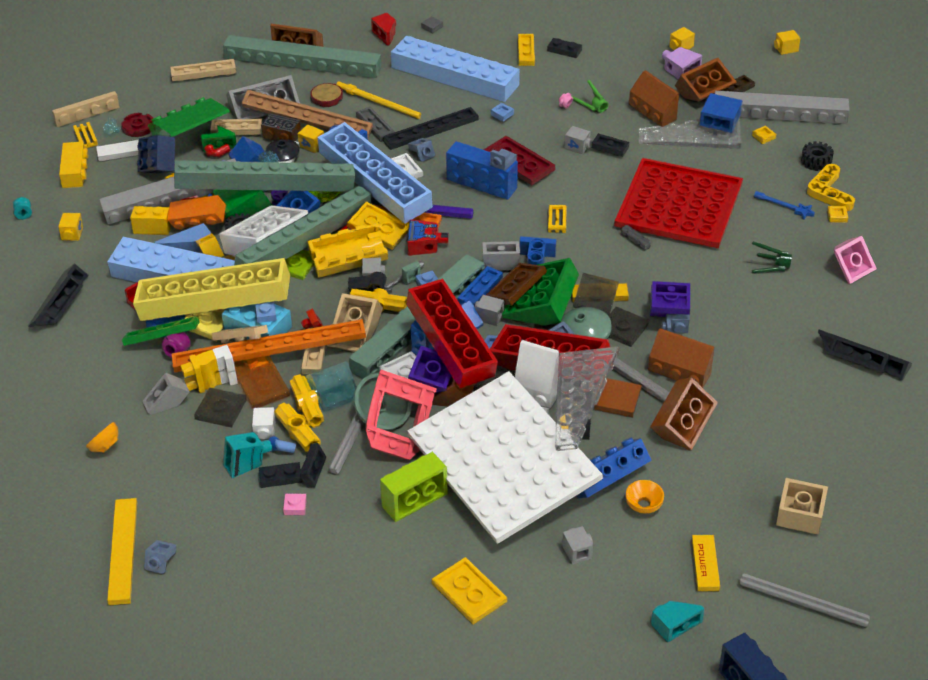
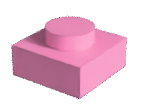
[283,494,307,515]

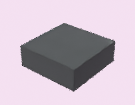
[421,16,443,33]

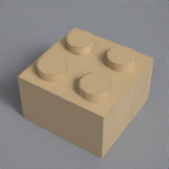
[776,478,828,535]

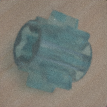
[258,151,279,162]

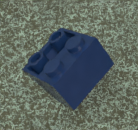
[137,135,175,173]

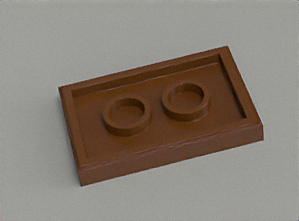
[486,263,547,306]

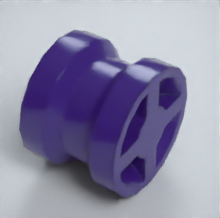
[271,190,288,206]

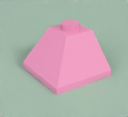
[834,236,877,284]

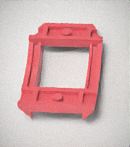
[366,370,437,460]

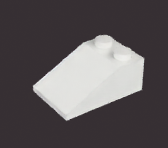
[515,340,560,408]

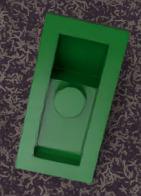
[201,125,237,152]

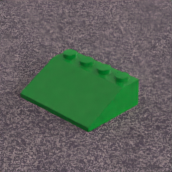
[148,97,230,137]
[502,258,579,325]

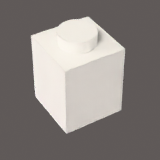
[252,407,276,439]

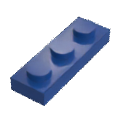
[457,266,503,307]

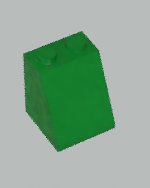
[212,189,273,219]

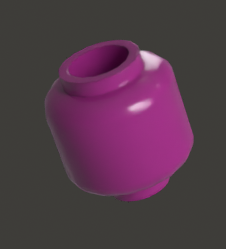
[162,332,191,358]

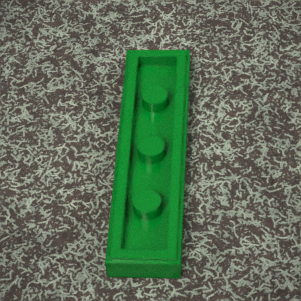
[122,316,200,346]

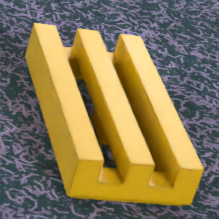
[73,122,98,148]
[548,205,566,233]

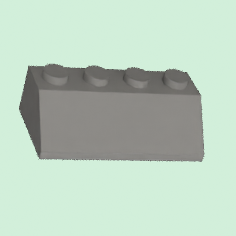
[226,75,300,119]

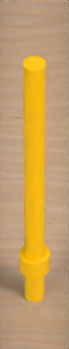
[336,81,421,119]

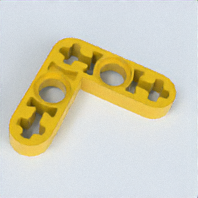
[807,164,855,211]

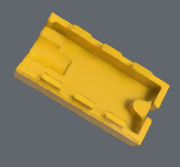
[308,223,388,278]

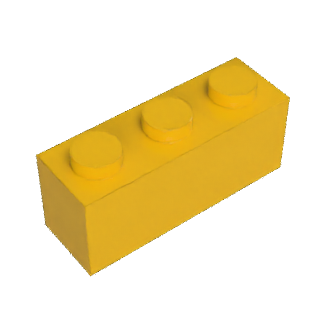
[59,142,89,188]

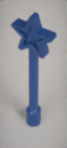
[754,191,815,219]

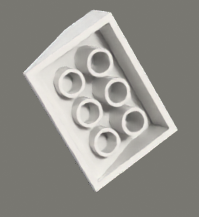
[219,205,308,257]

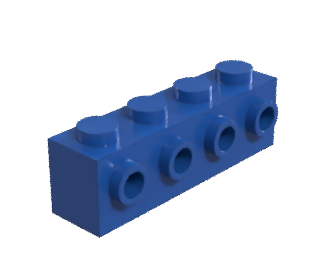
[576,437,652,499]

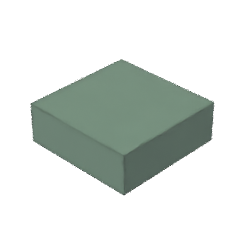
[401,261,421,285]

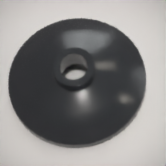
[266,139,300,162]

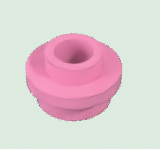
[559,93,573,109]

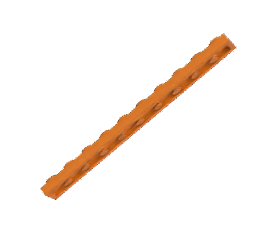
[172,319,366,373]

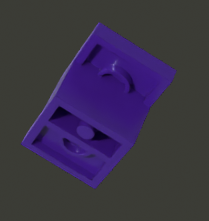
[650,281,690,317]

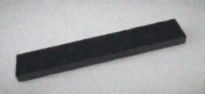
[383,107,479,150]

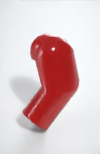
[204,144,231,157]

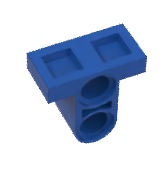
[519,236,556,265]

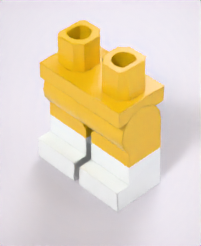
[181,345,238,393]

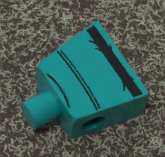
[223,432,272,478]

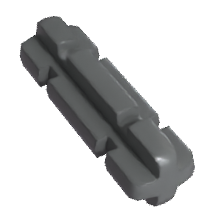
[621,225,651,250]

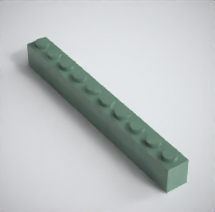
[223,35,381,78]
[174,160,355,192]
[234,186,372,266]
[349,254,484,379]

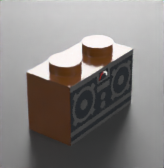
[261,113,301,142]

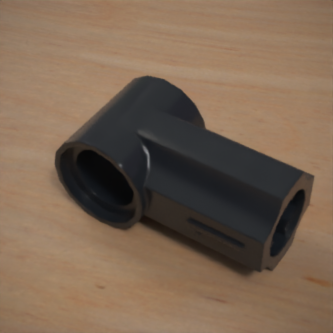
[348,271,387,292]

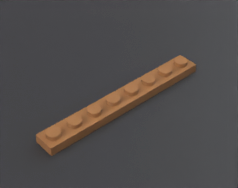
[242,90,373,138]

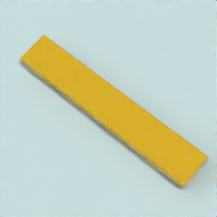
[107,498,137,605]

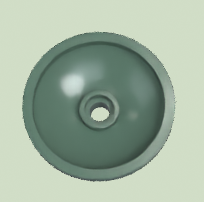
[555,307,612,339]
[353,373,412,431]

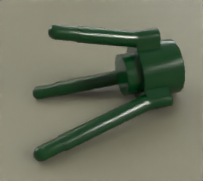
[752,241,792,273]

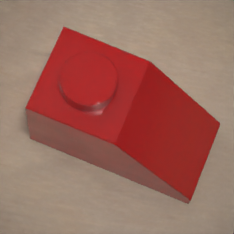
[371,13,396,46]

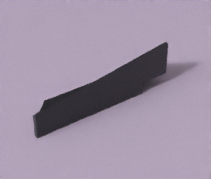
[28,263,89,328]
[818,329,912,380]

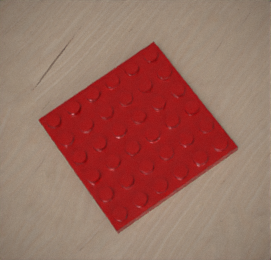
[614,158,743,248]

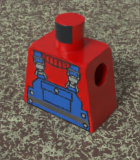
[408,220,449,256]

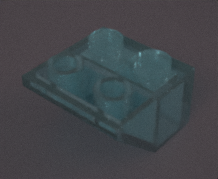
[306,361,357,412]

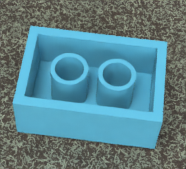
[222,302,292,340]

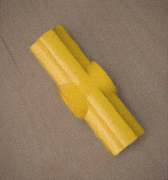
[350,288,407,312]
[290,374,324,428]
[274,402,321,452]

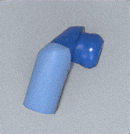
[268,436,296,453]

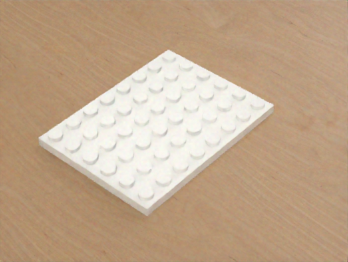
[407,371,603,544]

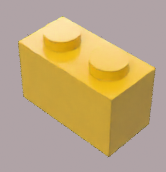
[130,206,171,235]

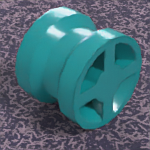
[13,197,32,220]

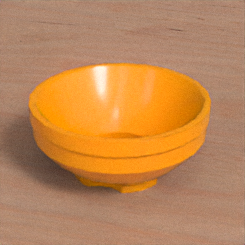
[86,422,119,453]
[626,480,664,513]

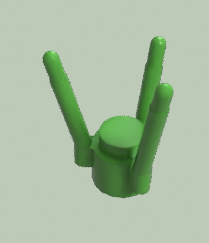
[571,80,609,113]

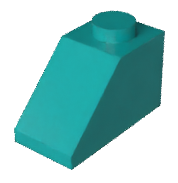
[651,601,705,642]

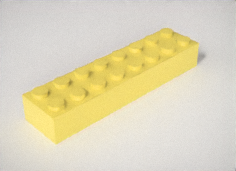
[133,258,290,321]

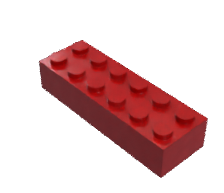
[406,278,498,388]
[490,324,614,384]

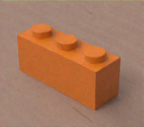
[167,195,226,229]

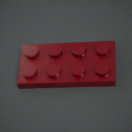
[484,136,555,186]

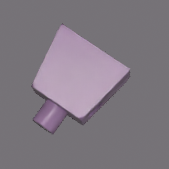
[662,47,702,79]

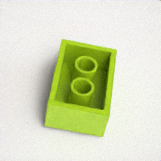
[380,451,448,522]

